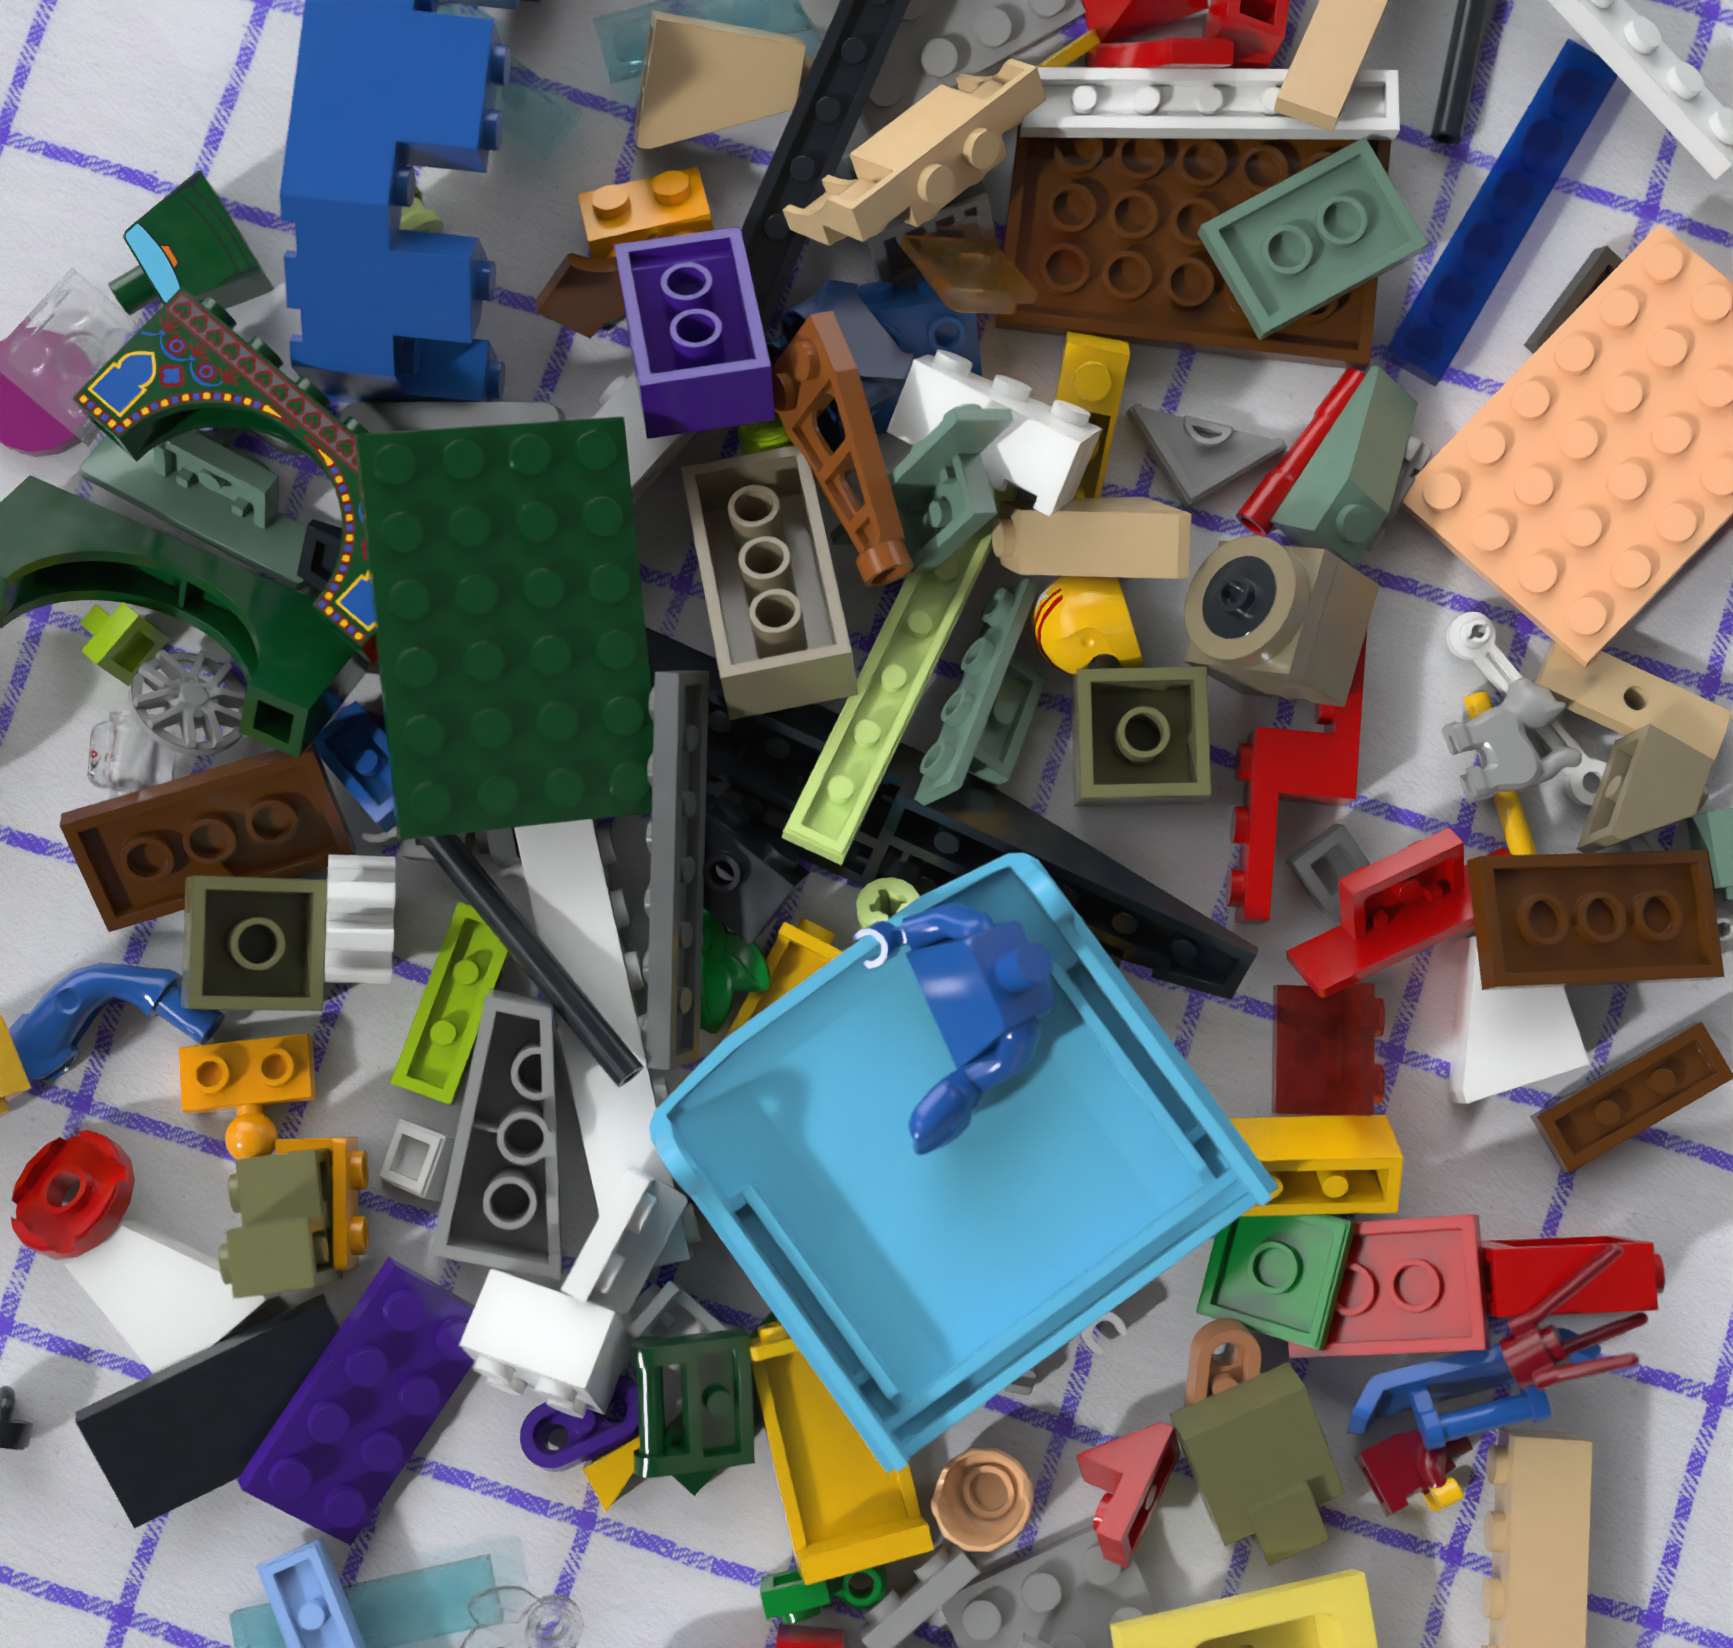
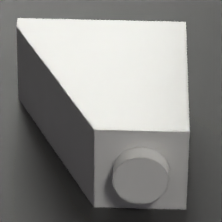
[1448,935,1590,1104]
[64,1219,280,1374]

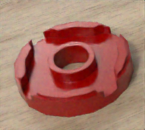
[10,1130,135,1260]

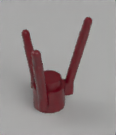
[1499,1243,1648,1391]

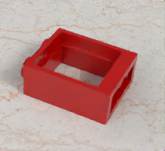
[1481,1235,1665,1317]

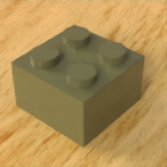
[1071,667,1211,807]
[181,876,327,1011]

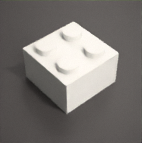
[459,1269,632,1418]

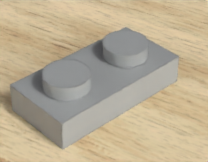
[861,1544,980,1648]

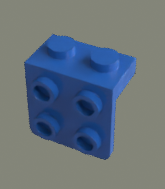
[856,272,982,435]

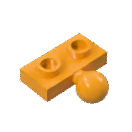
[179,1033,317,1160]

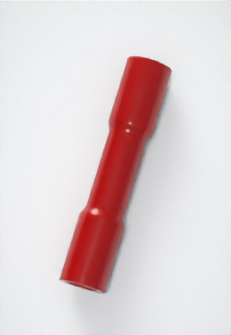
[1236,367,1366,537]

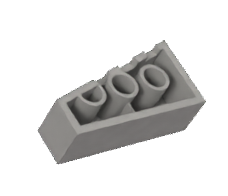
[431,988,562,1281]

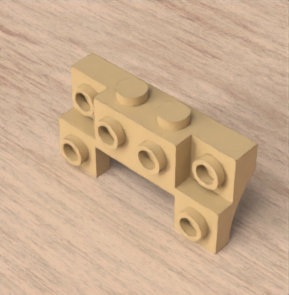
[783,59,1046,246]

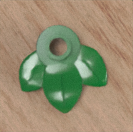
[646,908,771,1034]

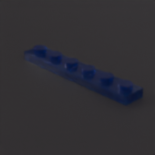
[1382,38,1618,387]

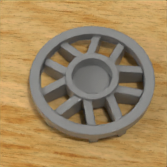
[129,649,246,755]

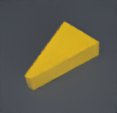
[582,1435,640,1513]

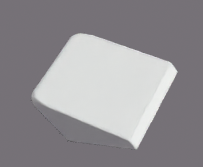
[378,1118,456,1202]

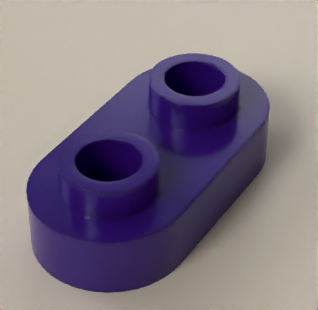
[520,1375,639,1472]

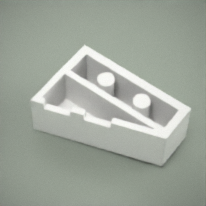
[886,350,1102,517]

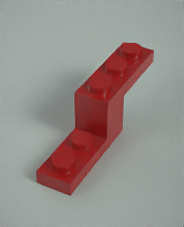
[1226,630,1367,925]

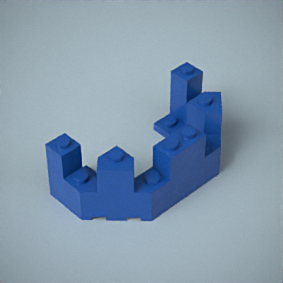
[279,0,541,404]

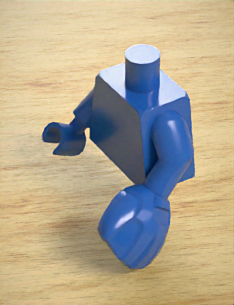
[853,903,1055,1155]

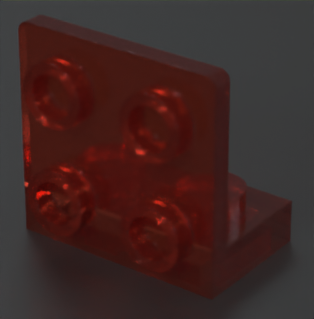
[1271,983,1385,1116]

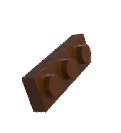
[1530,1021,1733,1173]

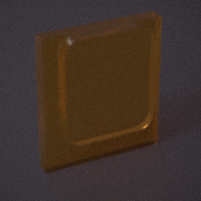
[900,235,1038,315]

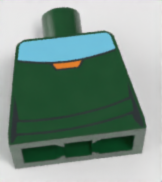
[108,170,275,316]

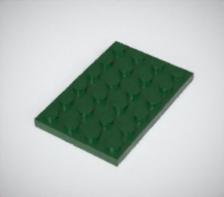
[354,416,654,840]

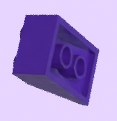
[614,227,775,439]

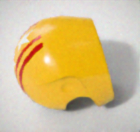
[1031,576,1145,676]

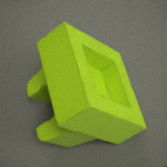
[79,602,170,687]

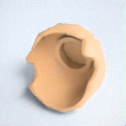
[931,1446,1034,1552]

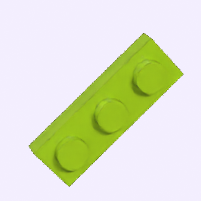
[390,901,510,1105]

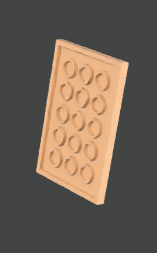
[1400,224,1733,668]

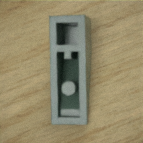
[1270,366,1418,567]

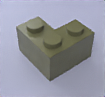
[219,1148,343,1299]

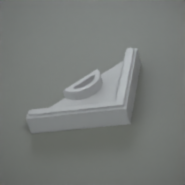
[1126,403,1287,510]

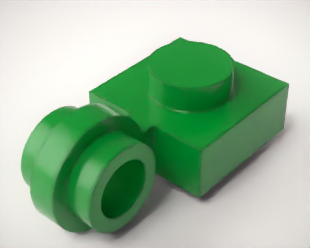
[760,1564,888,1623]

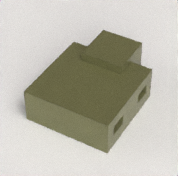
[1169,1362,1345,1566]

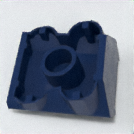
[766,279,914,453]

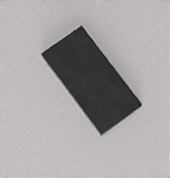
[75,1293,341,1529]

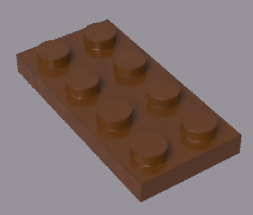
[59,740,356,932]
[1467,850,1725,990]

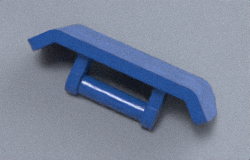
[1347,1328,1602,1451]

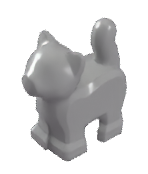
[1442,678,1582,803]

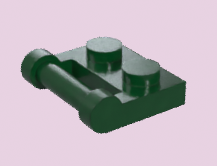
[629,1328,755,1478]

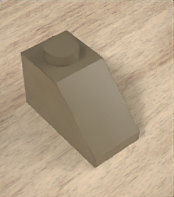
[1577,724,1714,853]

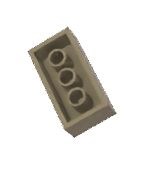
[680,445,858,720]

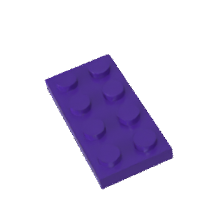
[237,1256,475,1546]

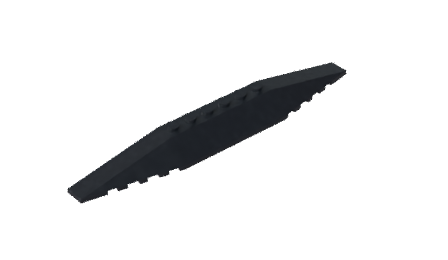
[297,519,1259,1000]

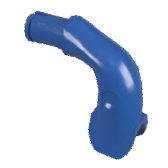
[9,962,225,1081]

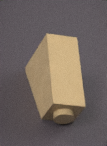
[633,10,813,149]
[992,497,1191,579]

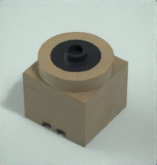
[1184,535,1379,707]

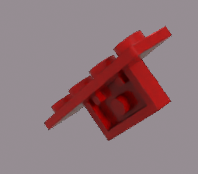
[1286,827,1511,998]

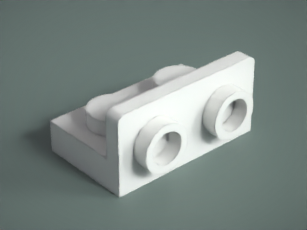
[561,1166,688,1314]

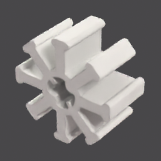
[324,855,395,984]

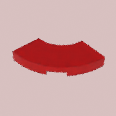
[1085,38,1234,69]

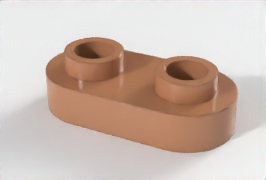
[1184,1318,1261,1407]

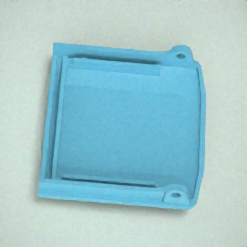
[649,853,1279,1474]

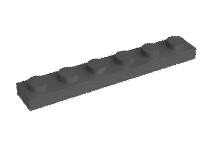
[641,670,709,1071]

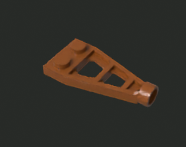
[771,310,914,588]

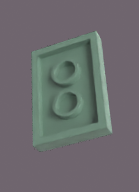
[1198,137,1428,340]

